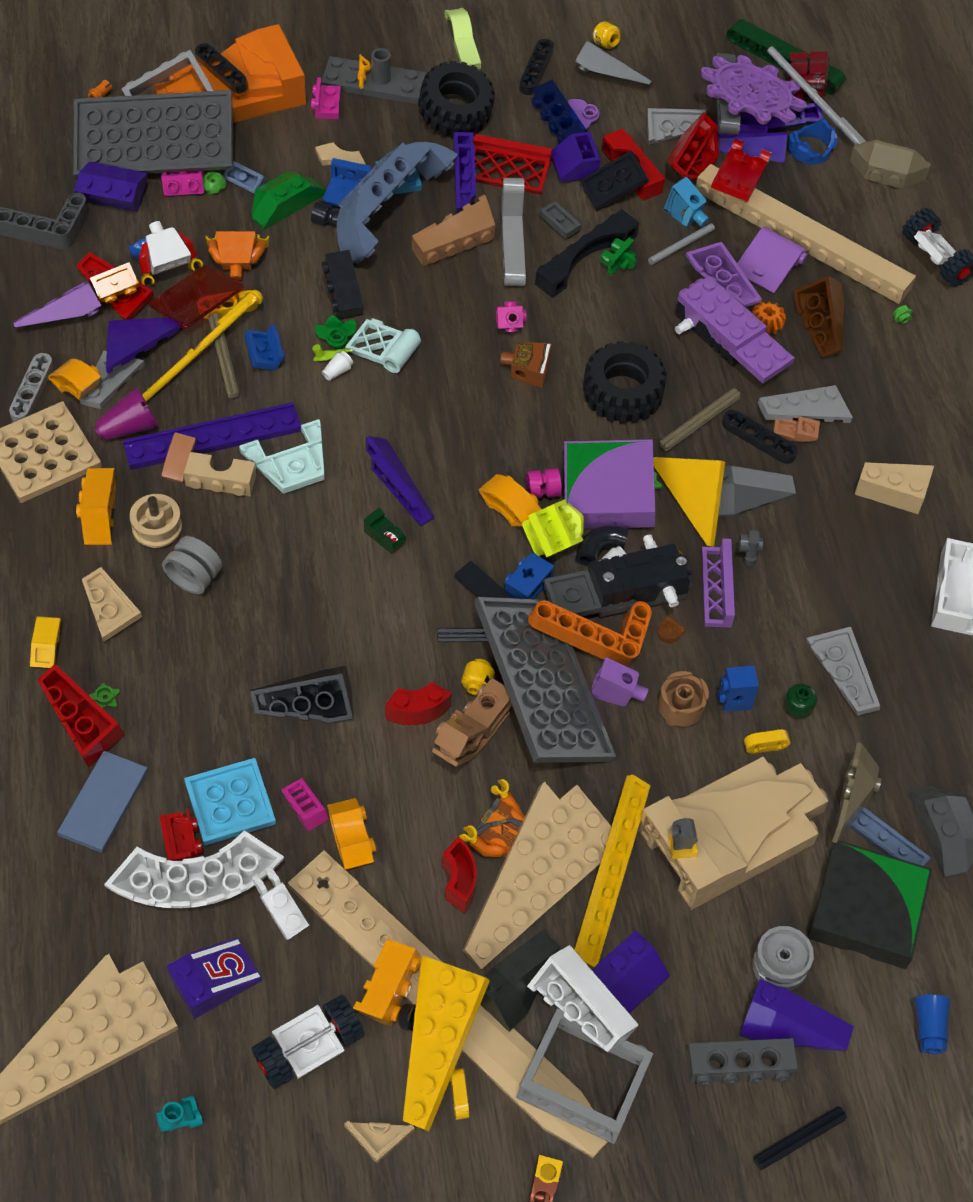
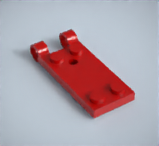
[710,139,772,202]

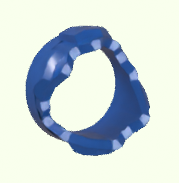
[788,119,837,165]

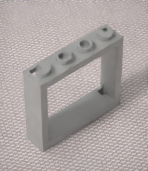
[121,50,214,96]
[516,1008,653,1144]

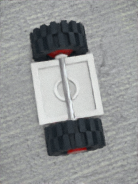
[902,207,973,287]
[251,994,365,1089]

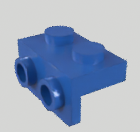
[244,325,284,370]

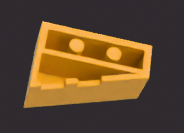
[76,468,116,545]
[353,938,421,1027]

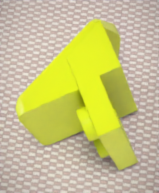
[522,499,584,557]

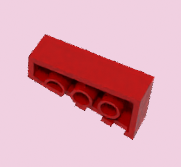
[37,664,125,768]

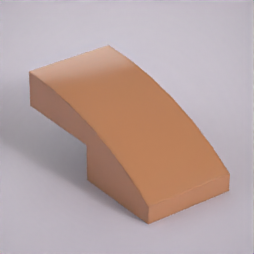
[772,416,820,442]
[161,433,196,484]

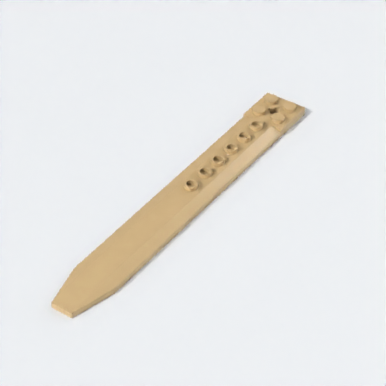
[288,851,608,1158]

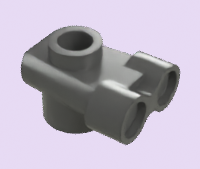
[738,530,763,567]

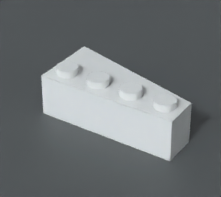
[527,945,638,1052]

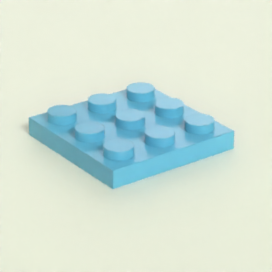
[184,758,276,846]

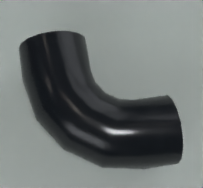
[575,526,629,566]

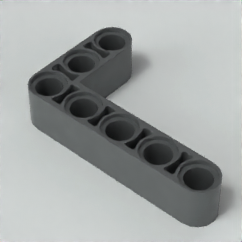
[0,193,89,249]

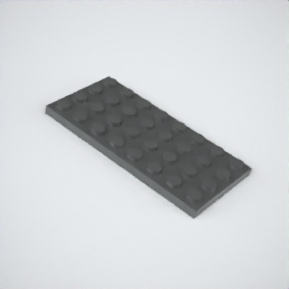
[73,90,233,178]
[474,597,616,763]

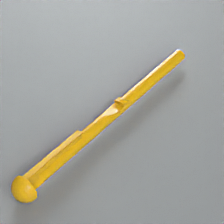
[142,290,263,402]

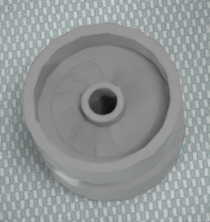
[162,536,223,594]
[752,926,814,991]

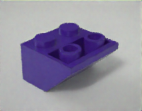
[552,132,600,182]

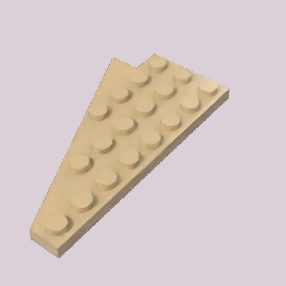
[463,782,611,970]
[0,954,178,1125]

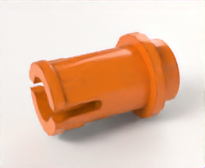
[88,80,112,98]

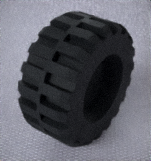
[418,61,495,137]
[583,341,667,424]

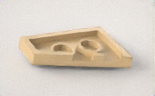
[82,567,142,642]

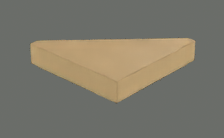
[344,1121,415,1163]

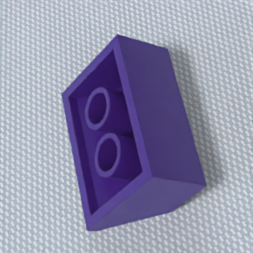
[74,161,148,212]
[592,930,670,1014]

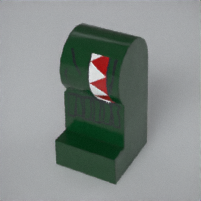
[364,508,406,553]

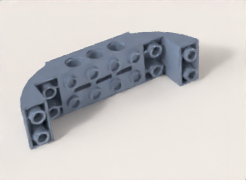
[336,142,457,264]

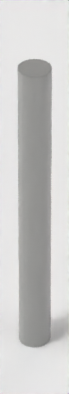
[648,223,715,265]

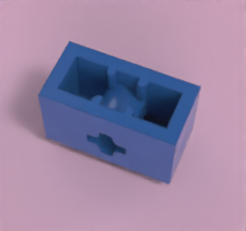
[504,552,554,599]
[717,666,759,712]

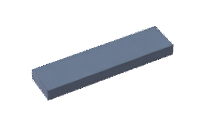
[836,808,931,866]

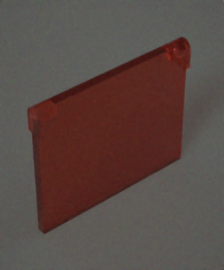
[148,264,244,329]

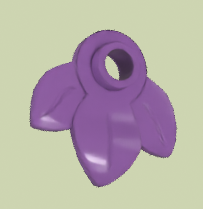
[561,99,599,131]

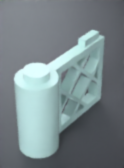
[345,318,421,373]

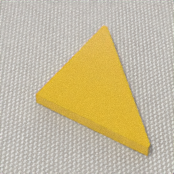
[653,457,725,547]

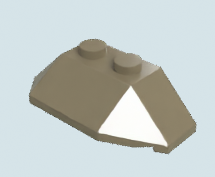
[850,140,931,189]

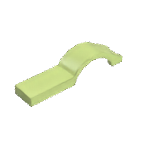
[445,8,481,69]

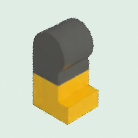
[668,818,698,859]

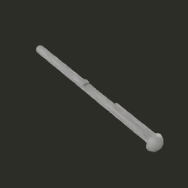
[767,46,866,144]

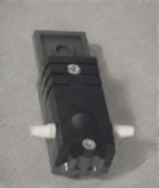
[543,535,692,617]

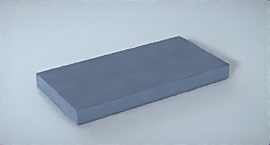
[57,751,148,853]

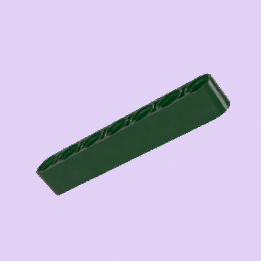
[726,19,846,94]

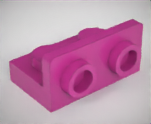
[311,77,341,119]
[161,170,205,196]

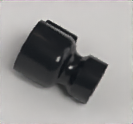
[311,201,339,227]

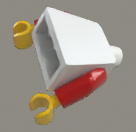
[139,221,203,285]

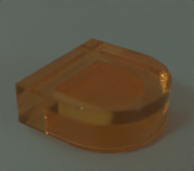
[657,616,686,644]

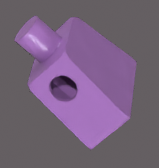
[590,657,648,706]

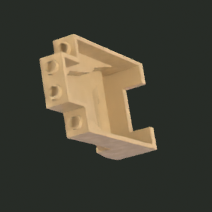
[638,757,829,910]

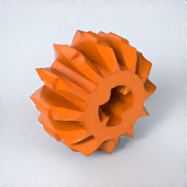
[752,300,786,335]

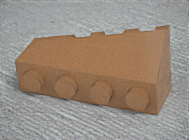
[412,194,495,266]

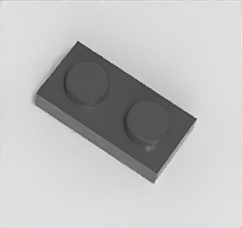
[539,201,581,239]

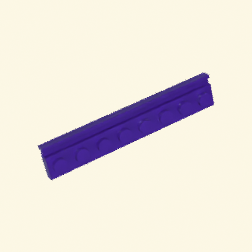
[123,402,302,470]

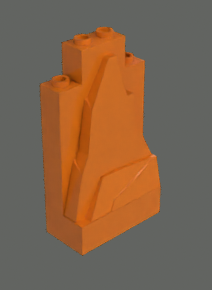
[152,24,306,123]

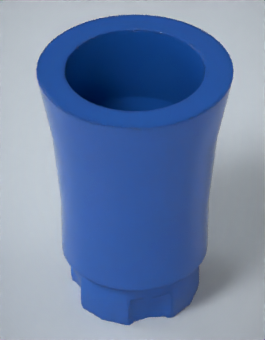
[914,995,951,1054]

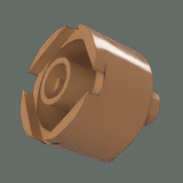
[658,671,709,727]

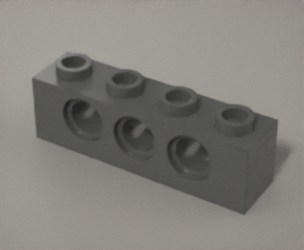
[686,1038,798,1086]

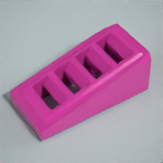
[281,778,328,831]

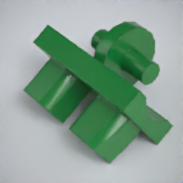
[600,237,637,276]

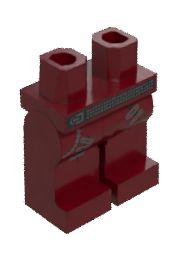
[790,51,830,103]

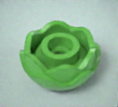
[203,171,226,194]

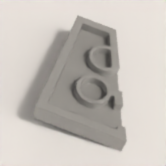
[647,108,706,145]
[80,351,145,409]

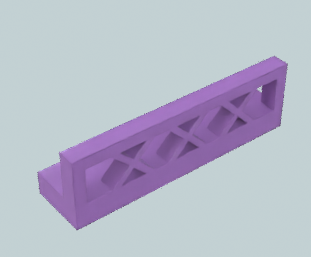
[701,538,735,628]

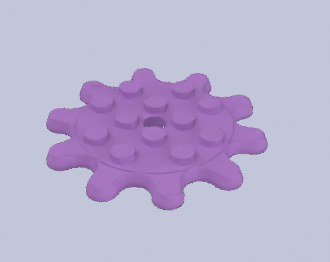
[701,55,807,125]

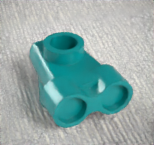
[155,1095,203,1132]

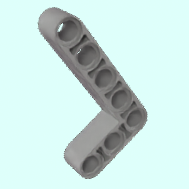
[501,178,526,286]

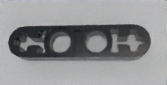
[520,39,554,95]
[195,43,249,94]
[722,410,798,464]

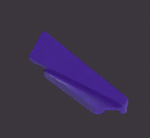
[740,103,823,130]
[715,122,787,163]
[453,132,476,214]
[366,436,434,527]

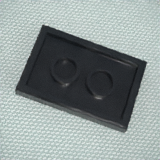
[580,150,649,211]

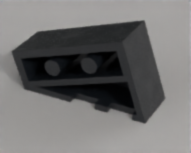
[322,250,364,319]

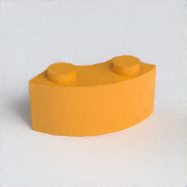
[48,359,101,400]
[478,474,541,526]
[327,798,376,870]

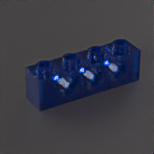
[531,79,587,144]

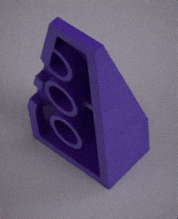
[739,979,854,1051]

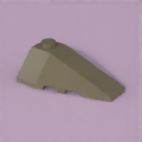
[832,742,882,843]

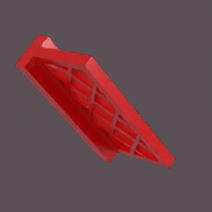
[473,134,552,195]

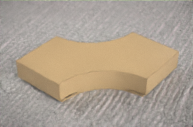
[315,142,366,166]

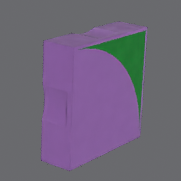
[564,439,655,529]

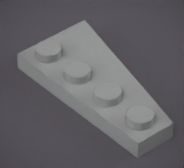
[758,385,853,423]
[806,627,880,716]

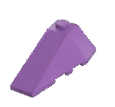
[685,242,762,307]
[13,280,101,327]

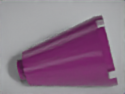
[94,388,158,441]

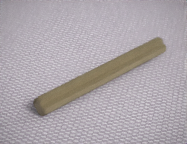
[208,313,239,399]
[659,388,741,451]

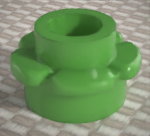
[893,305,913,324]

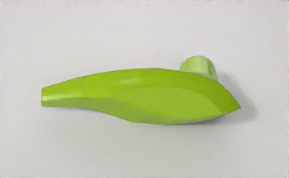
[312,344,353,362]

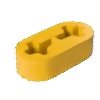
[744,729,791,754]
[450,1068,469,1120]

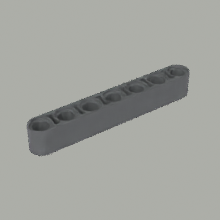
[714,53,740,135]

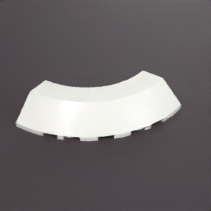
[104,830,284,908]

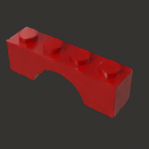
[601,128,665,201]

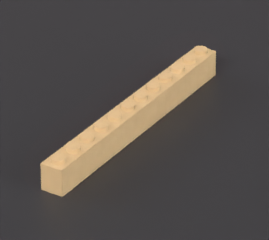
[696,164,916,304]

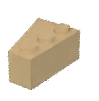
[855,462,934,514]

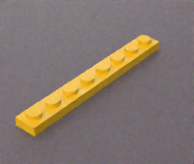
[574,775,651,969]

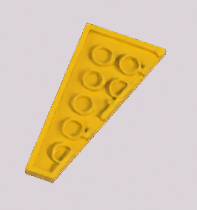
[403,955,490,1132]

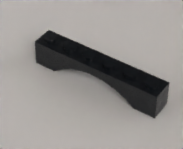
[535,209,639,298]

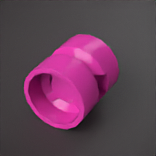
[526,468,562,499]

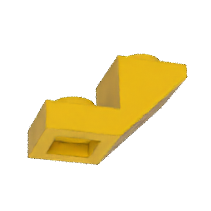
[30,616,61,668]

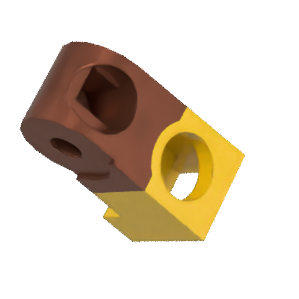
[530,1155,563,1202]

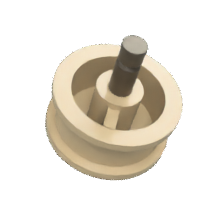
[130,494,182,548]

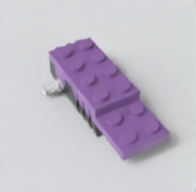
[675,276,795,383]

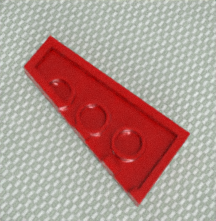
[76,252,154,320]

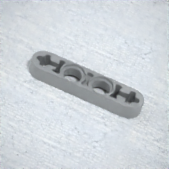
[9,353,53,422]

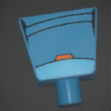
[664,177,710,227]

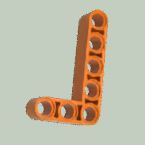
[528,600,652,667]

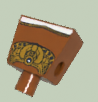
[500,342,552,388]

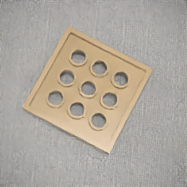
[0,401,102,503]

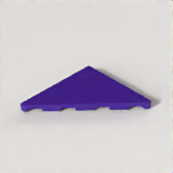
[106,316,191,373]

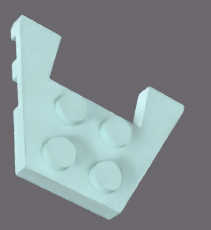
[239,419,325,494]

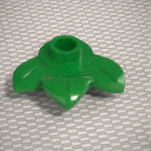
[315,315,356,348]

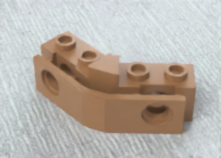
[432,678,512,767]

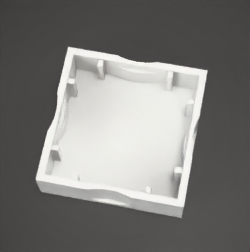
[931,538,973,636]

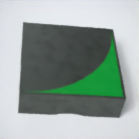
[808,840,932,969]

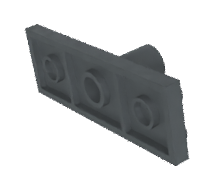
[321,48,427,104]

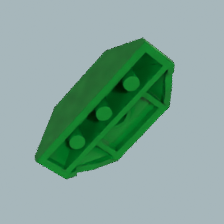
[252,171,327,230]

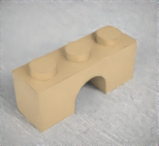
[184,452,257,496]

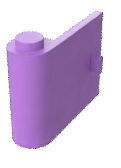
[737,226,808,295]

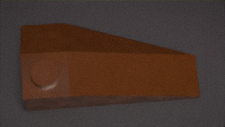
[793,275,844,359]

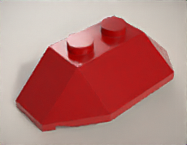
[667,113,719,181]

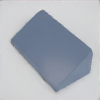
[223,161,268,194]

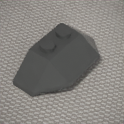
[909,785,973,878]

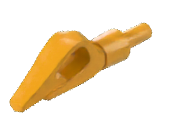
[357,54,371,89]

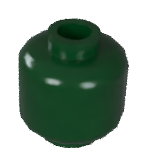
[784,683,817,718]

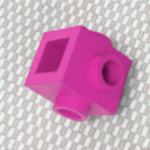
[495,301,527,332]

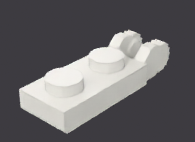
[252,866,309,940]

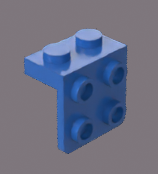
[323,158,372,207]

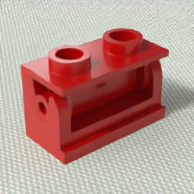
[159,809,203,861]

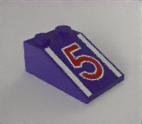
[167,937,262,1019]

